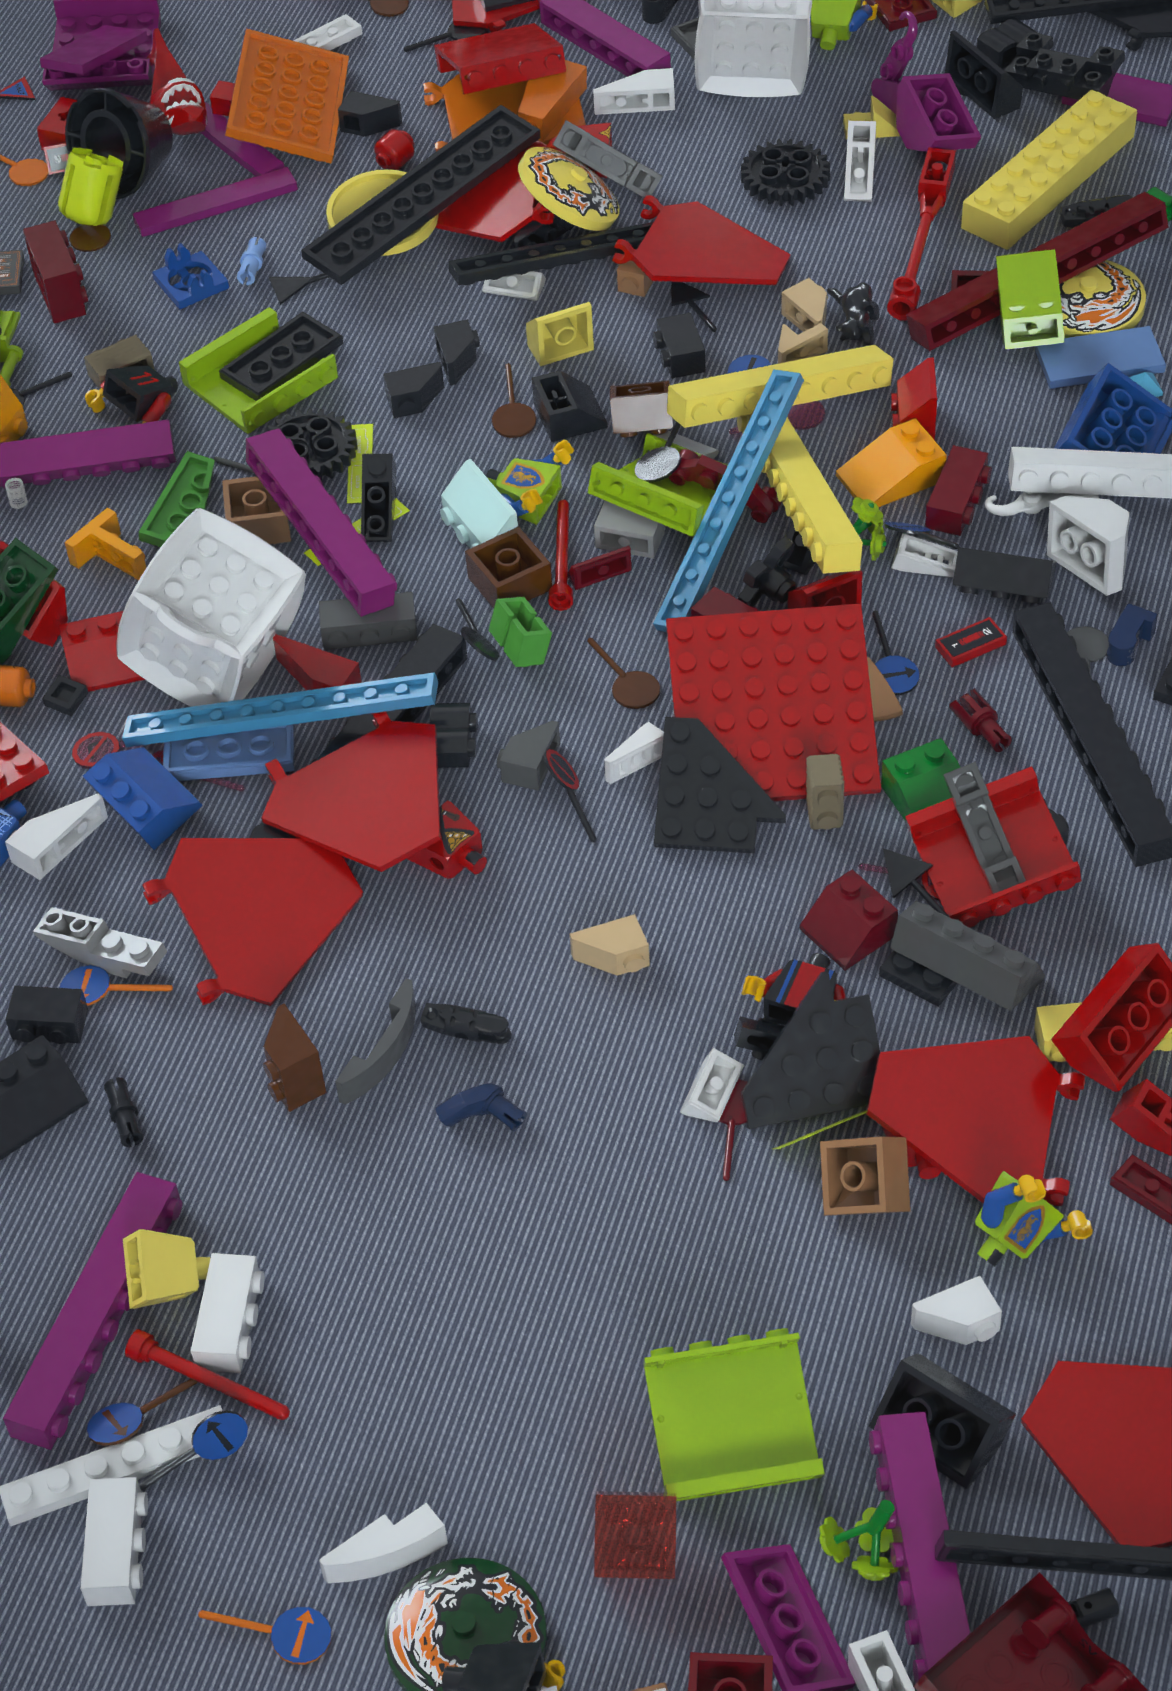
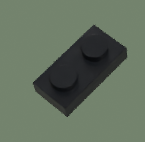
[879,950,957,1007]

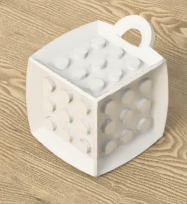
[695,0,812,97]
[117,508,306,707]

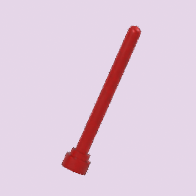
[548,499,573,611]
[125,1329,290,1420]

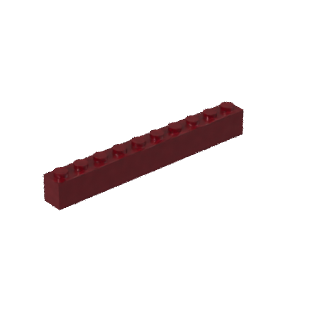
[906,191,1169,351]

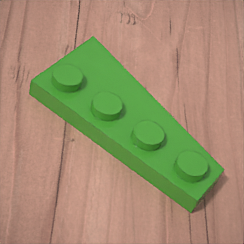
[139,451,215,547]

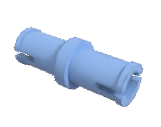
[237,237,266,285]

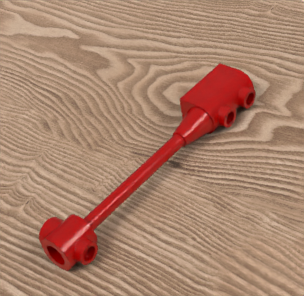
[887,147,956,321]

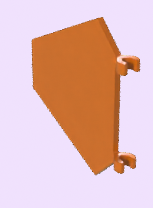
[423,73,586,152]

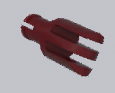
[949,688,1012,752]

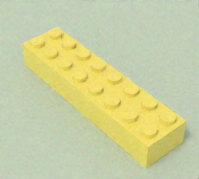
[961,90,1137,250]

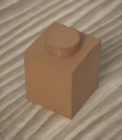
[617,261,653,297]

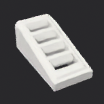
[891,533,958,578]
[605,722,664,784]

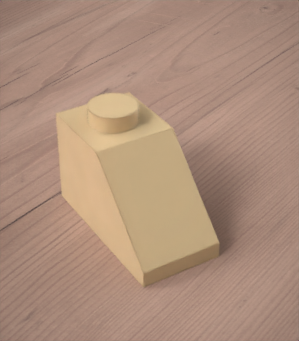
[782,278,828,332]
[570,914,650,976]

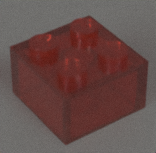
[594,1491,677,1579]

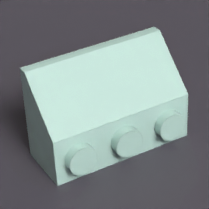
[440,459,518,549]

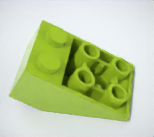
[996,249,1065,349]

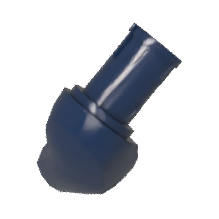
[435,1083,527,1131]

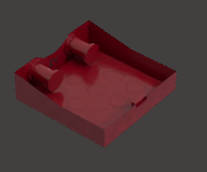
[914,1572,1148,1691]

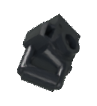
[734,1016,785,1060]

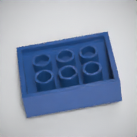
[1054,363,1172,454]

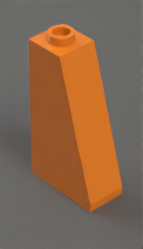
[518,60,587,142]

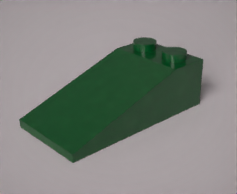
[0,537,58,665]

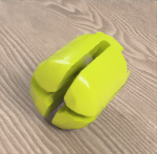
[58,148,124,226]

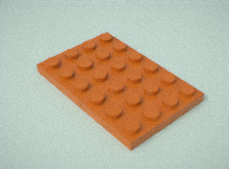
[225,28,349,164]

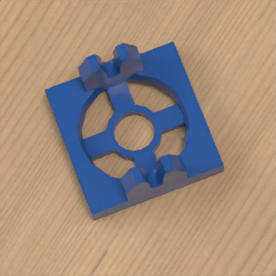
[152,243,229,310]

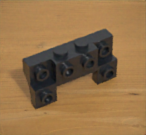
[1005,32,1125,100]

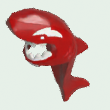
[147,28,207,136]

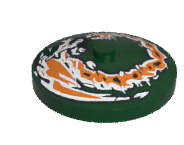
[384,1558,547,1691]

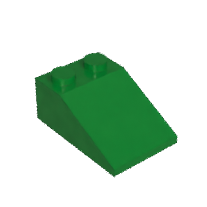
[881,738,961,823]

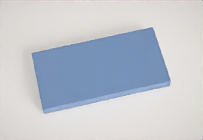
[1035,326,1166,389]
[163,724,294,781]

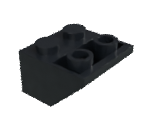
[532,371,608,442]

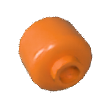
[0,665,36,708]

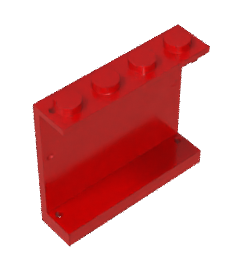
[434,23,566,95]
[905,766,1082,928]

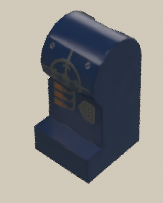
[1107,603,1158,666]

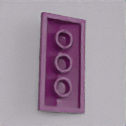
[721,1544,856,1691]

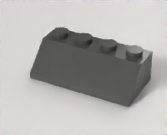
[890,901,1045,1011]

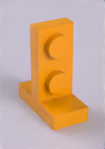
[65,507,146,580]

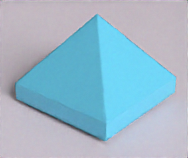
[1129,372,1163,397]

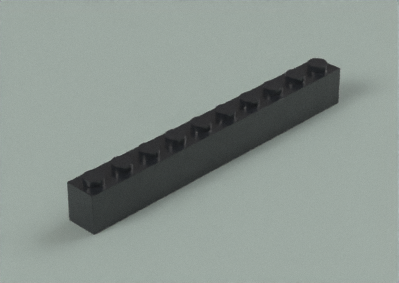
[1012,602,1172,867]
[250,624,467,838]

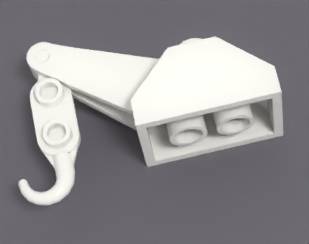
[985,491,1130,596]

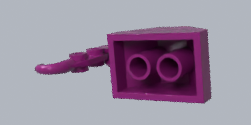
[871,11,981,152]

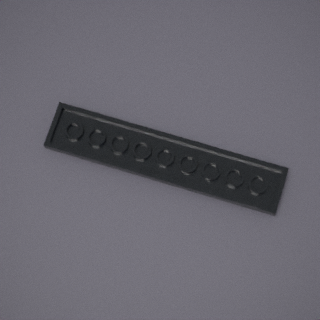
[301,105,541,285]

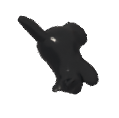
[827,282,880,346]

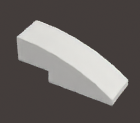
[319,1503,448,1583]

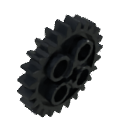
[741,139,830,206]
[267,408,358,481]

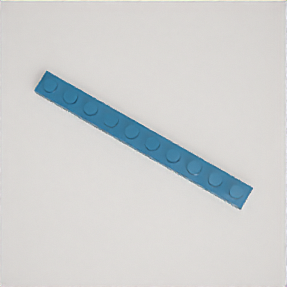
[653,369,804,632]
[122,672,438,748]

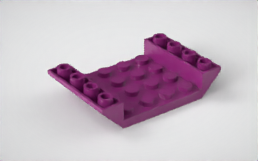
[42,0,161,91]

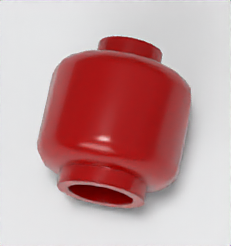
[374,129,415,170]

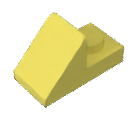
[843,96,900,140]

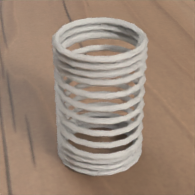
[5,478,28,509]

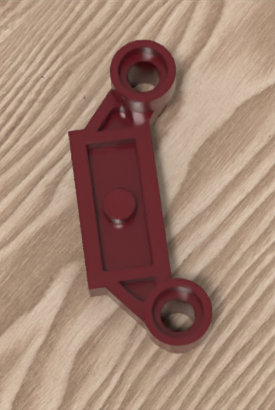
[669,449,782,523]

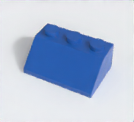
[83,747,203,850]

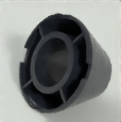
[65,88,173,199]

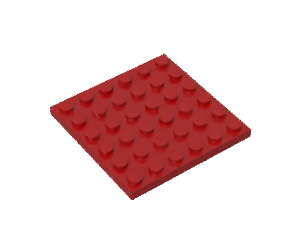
[666,604,881,801]

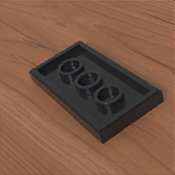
[219,312,344,401]

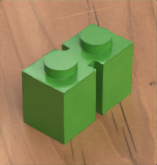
[489,597,552,667]

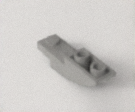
[33,907,167,979]

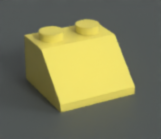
[526,302,594,367]

